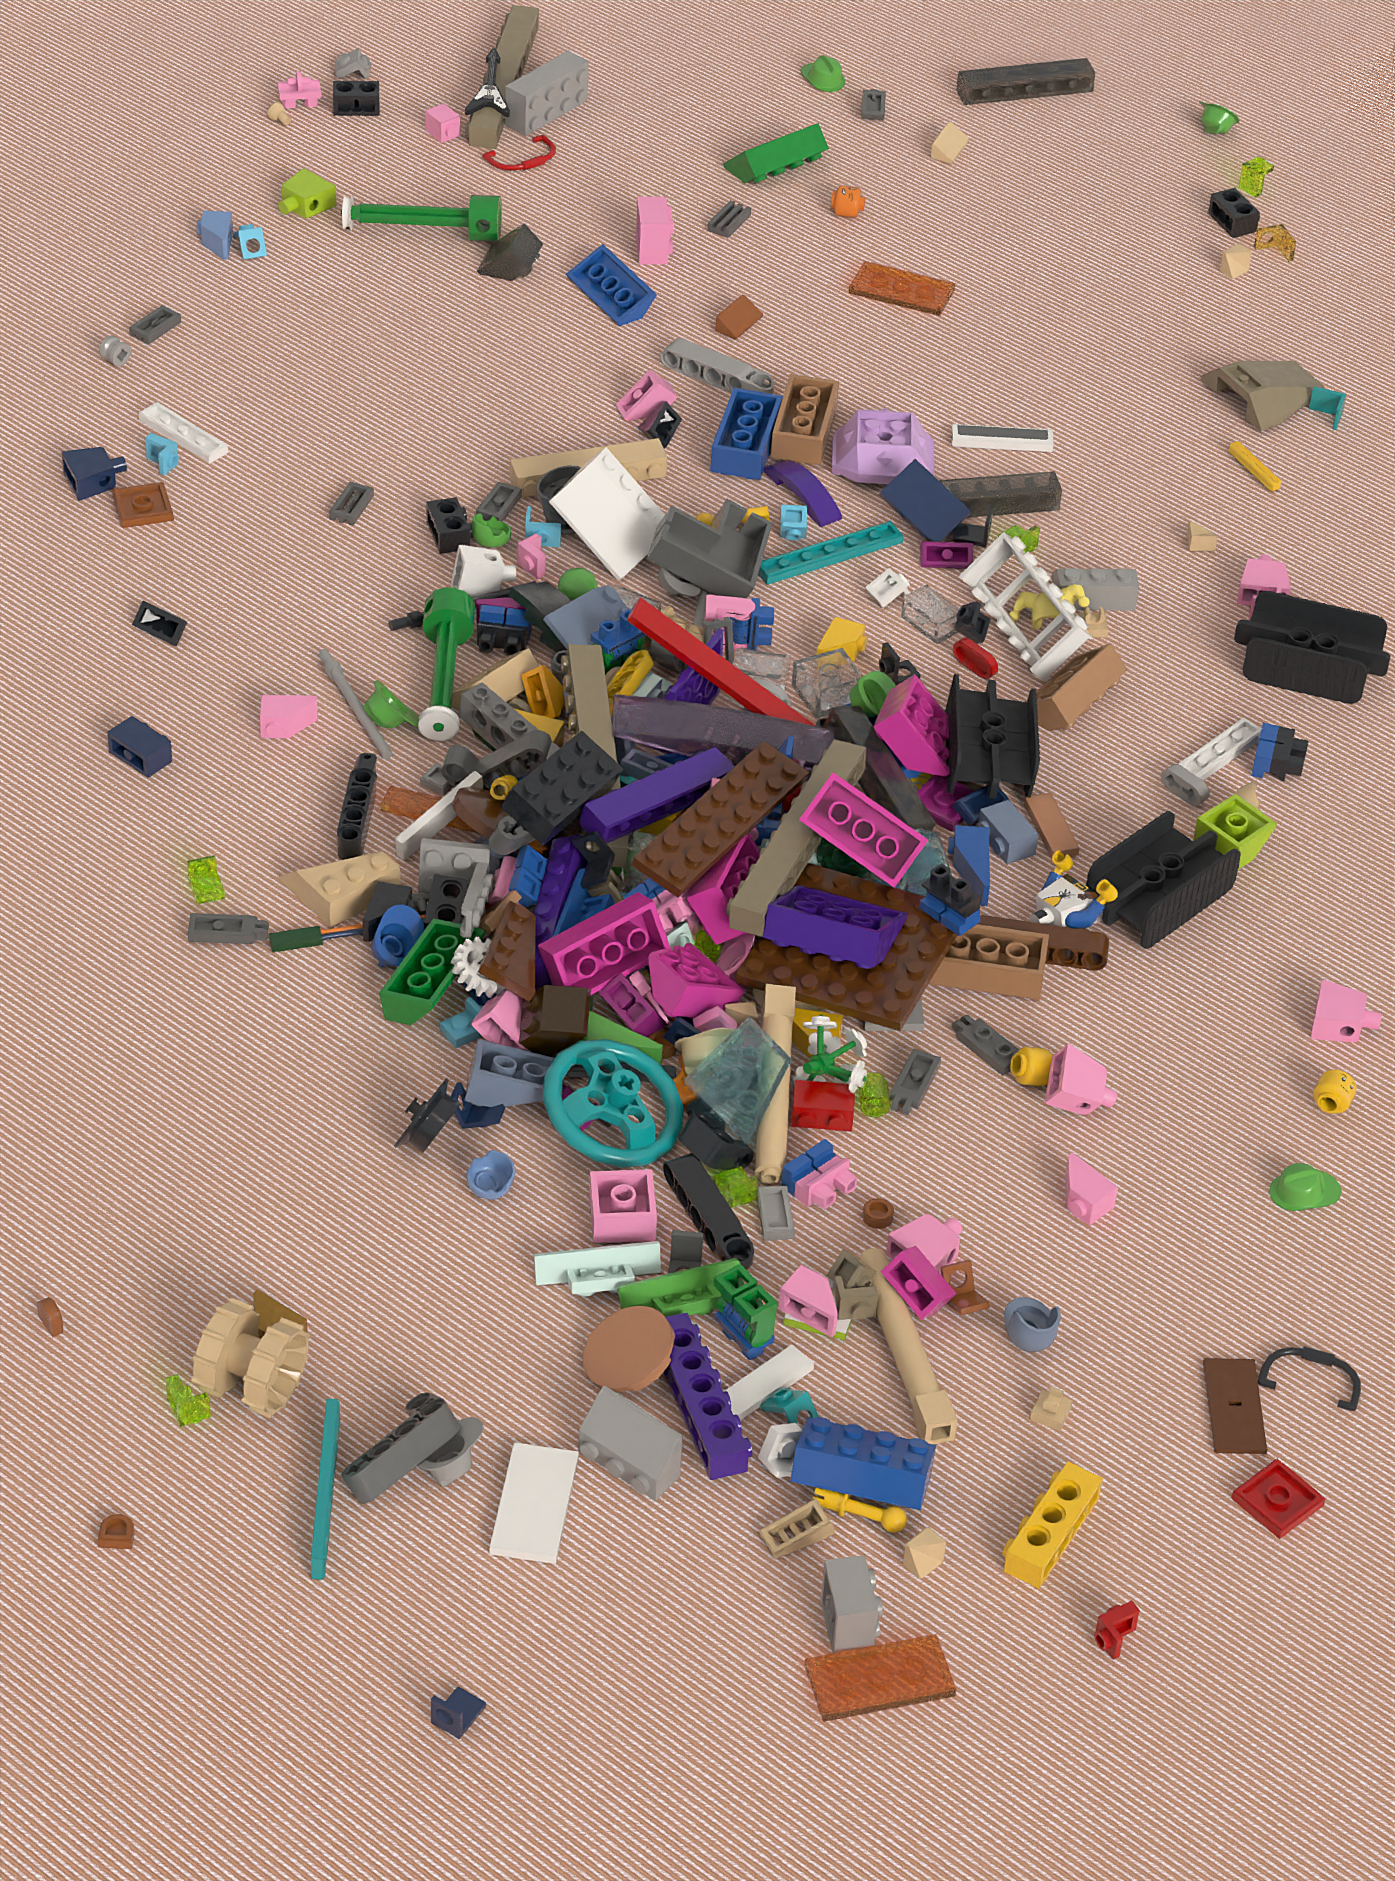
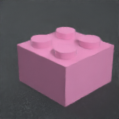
[636,196,674,265]
[589,1169,657,1243]

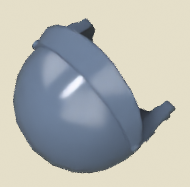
[1004,1297,1061,1352]

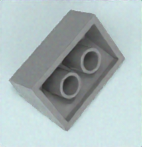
[1051,568,1139,611]
[578,1386,683,1501]

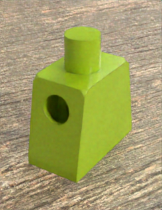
[278,168,337,218]

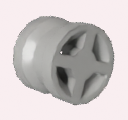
[99,335,131,366]

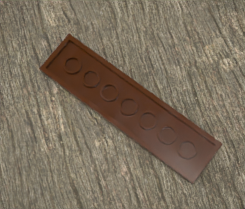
[632,741,809,898]

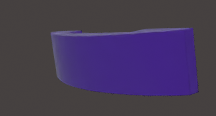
[763,460,842,527]

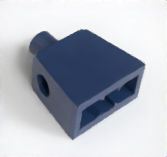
[61,447,127,501]

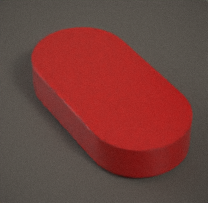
[953,637,998,679]

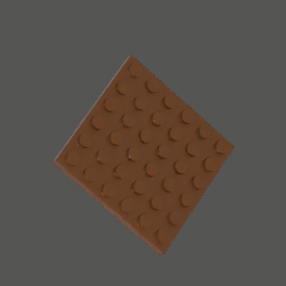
[736,863,958,1031]

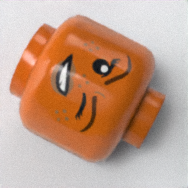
[830,185,866,218]

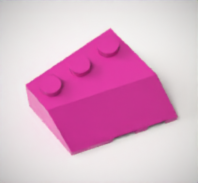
[873,674,950,777]
[648,942,745,1019]

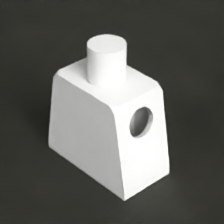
[451,545,516,598]

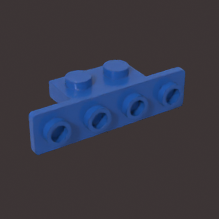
[552,869,615,937]

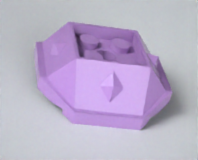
[832,408,934,484]

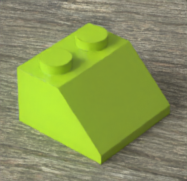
[1193,794,1277,870]

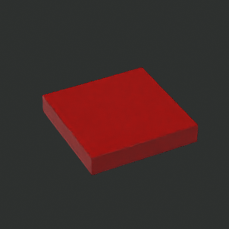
[1231,1458,1326,1539]

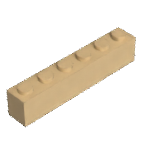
[510,438,667,498]

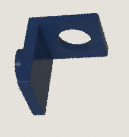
[450,1082,506,1129]
[431,1687,486,1739]

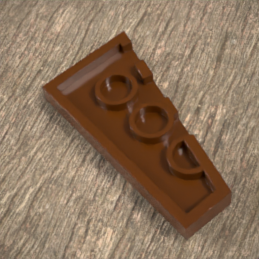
[478,901,536,1002]

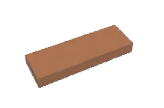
[1024,792,1080,859]

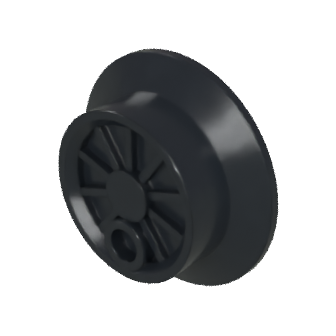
[394,1078,461,1153]

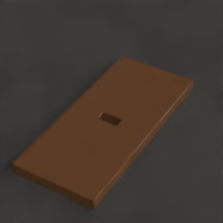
[1203,1358,1267,1454]

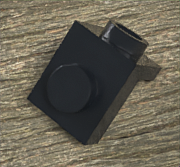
[954,601,991,644]

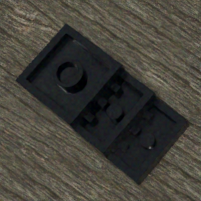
[509,581,571,653]

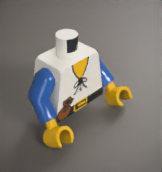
[1030,850,1118,929]

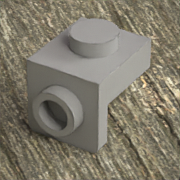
[334,48,371,79]

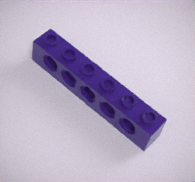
[663,1312,752,1480]

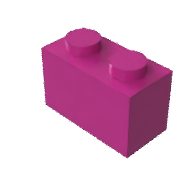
[880,1246,957,1320]

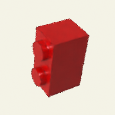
[791,1080,855,1132]

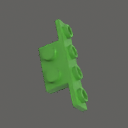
[618,1258,740,1317]

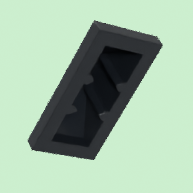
[637,401,682,449]
[132,601,187,646]

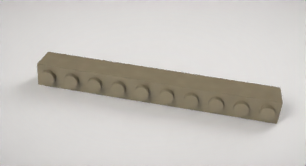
[465,5,539,149]
[561,644,629,867]
[726,739,866,937]

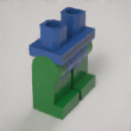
[590,609,646,675]
[714,1264,777,1360]

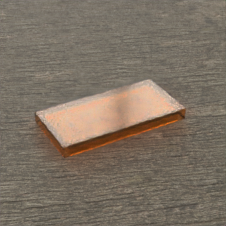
[849,261,956,316]
[804,1634,957,1722]

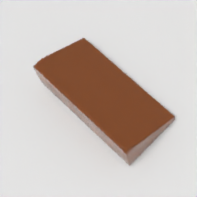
[715,294,763,340]

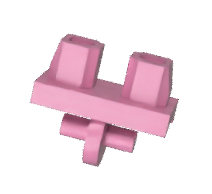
[278,71,321,108]

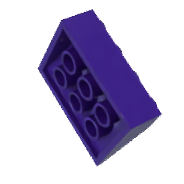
[640,628,724,754]
[763,885,908,969]

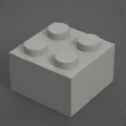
[820,1555,883,1656]

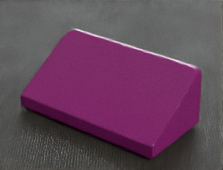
[920,541,973,569]

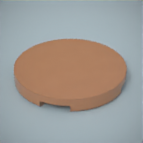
[583,1306,675,1392]

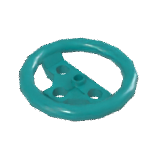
[542,1039,684,1168]

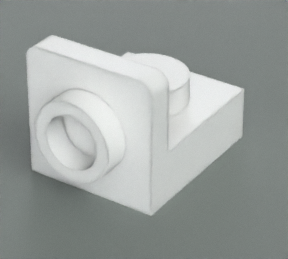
[865,568,911,608]
[758,1423,802,1477]

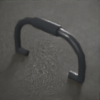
[1258,1346,1361,1411]

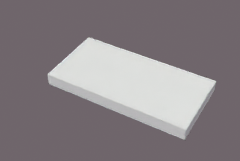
[490,1442,579,1564]

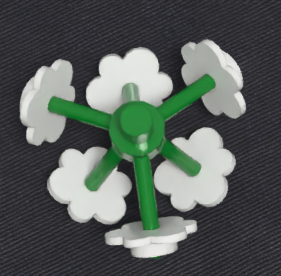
[792,1015,867,1093]

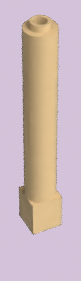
[755,984,796,1184]
[858,1248,958,1444]

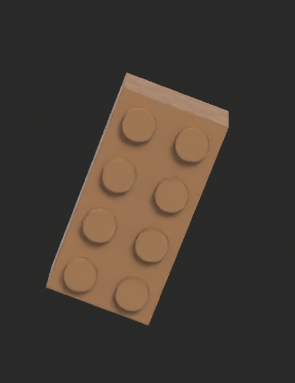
[771,374,839,465]
[929,924,1049,1000]

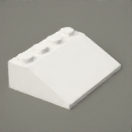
[549,447,665,581]

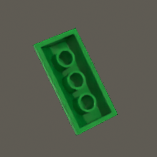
[723,123,829,184]
[379,918,486,1025]

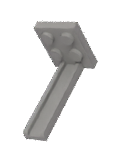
[418,838,493,938]

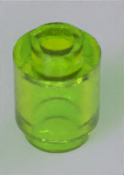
[858,1072,891,1118]

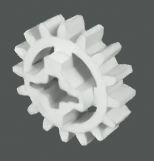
[451,937,506,998]

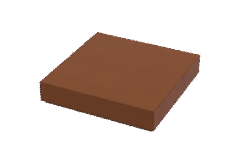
[112,482,174,528]

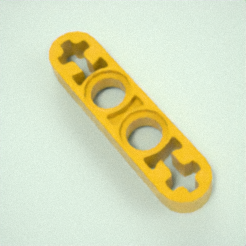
[607,650,654,717]

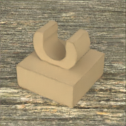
[1079,607,1109,638]
[1030,1387,1073,1431]

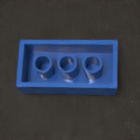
[710,388,783,480]
[790,1417,936,1510]

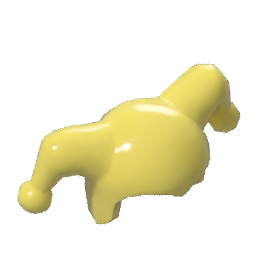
[1009,584,1090,629]

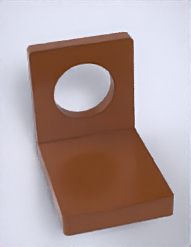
[941,1260,990,1315]

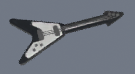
[465,48,510,117]

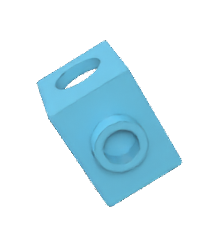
[233,224,267,260]
[525,506,561,547]

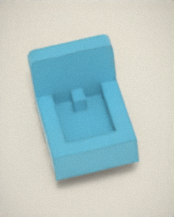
[145,433,179,476]
[780,505,807,541]

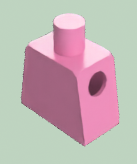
[1237,554,1291,606]
[1311,980,1382,1042]
[471,989,529,1051]
[1045,1044,1117,1115]
[886,1214,962,1275]

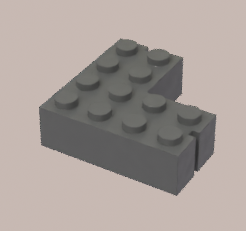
[647,499,773,599]

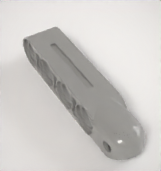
[660,338,774,394]

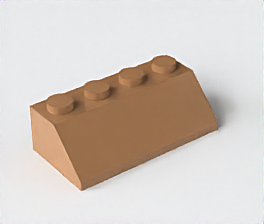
[1025,643,1127,731]

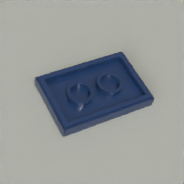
[879,459,971,542]

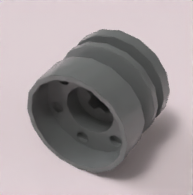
[537,465,581,535]

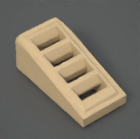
[758,1498,835,1559]

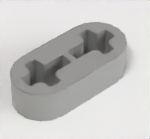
[1161,764,1210,806]

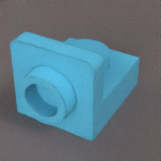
[440,997,483,1048]

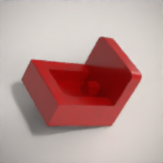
[1094,1600,1140,1660]

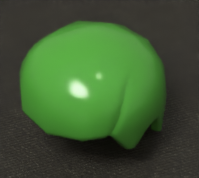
[472,513,511,548]
[558,568,598,601]

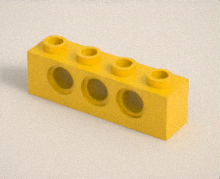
[1002,1461,1103,1589]

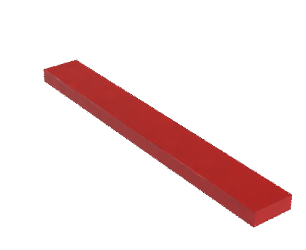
[627,597,815,749]

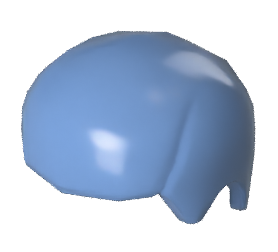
[466,1150,516,1200]

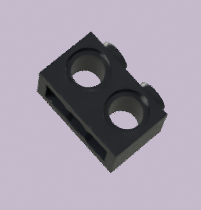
[333,81,380,116]
[1208,188,1260,238]
[426,497,473,554]
[424,874,468,931]

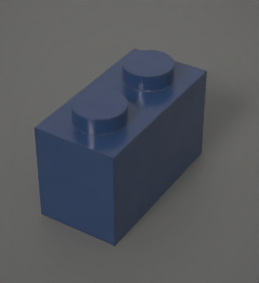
[107,716,172,778]

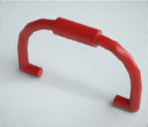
[482,135,556,171]

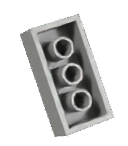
[505,51,589,137]

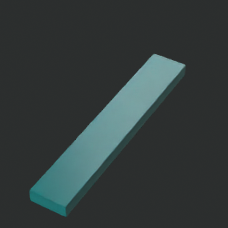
[758,521,904,585]
[311,1399,340,1580]

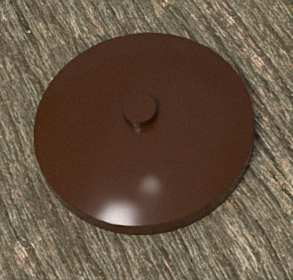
[452,787,558,859]

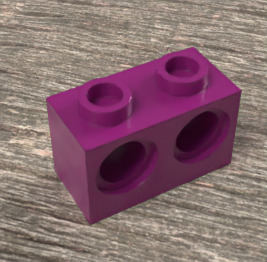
[599,973,667,1038]

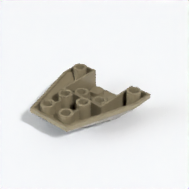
[1201,361,1325,431]

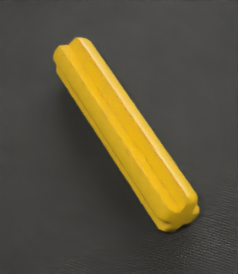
[1228,441,1281,492]

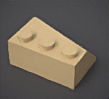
[279,851,400,928]

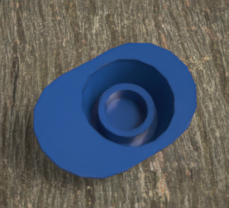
[371,905,424,967]

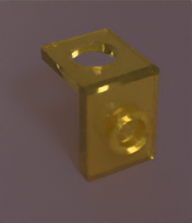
[1254,224,1296,262]

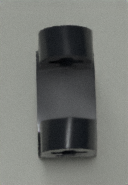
[677,1110,754,1172]

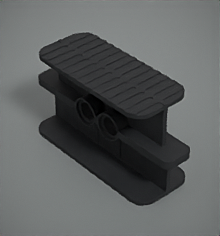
[1234,591,1390,704]
[945,674,1040,799]
[1085,811,1241,949]

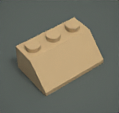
[452,648,539,711]

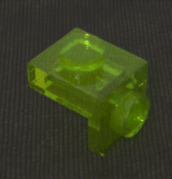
[1238,156,1274,198]

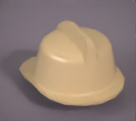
[675,1028,743,1075]

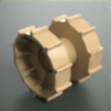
[191,1297,311,1419]

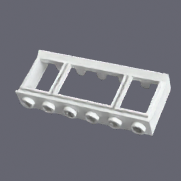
[959,532,1092,682]

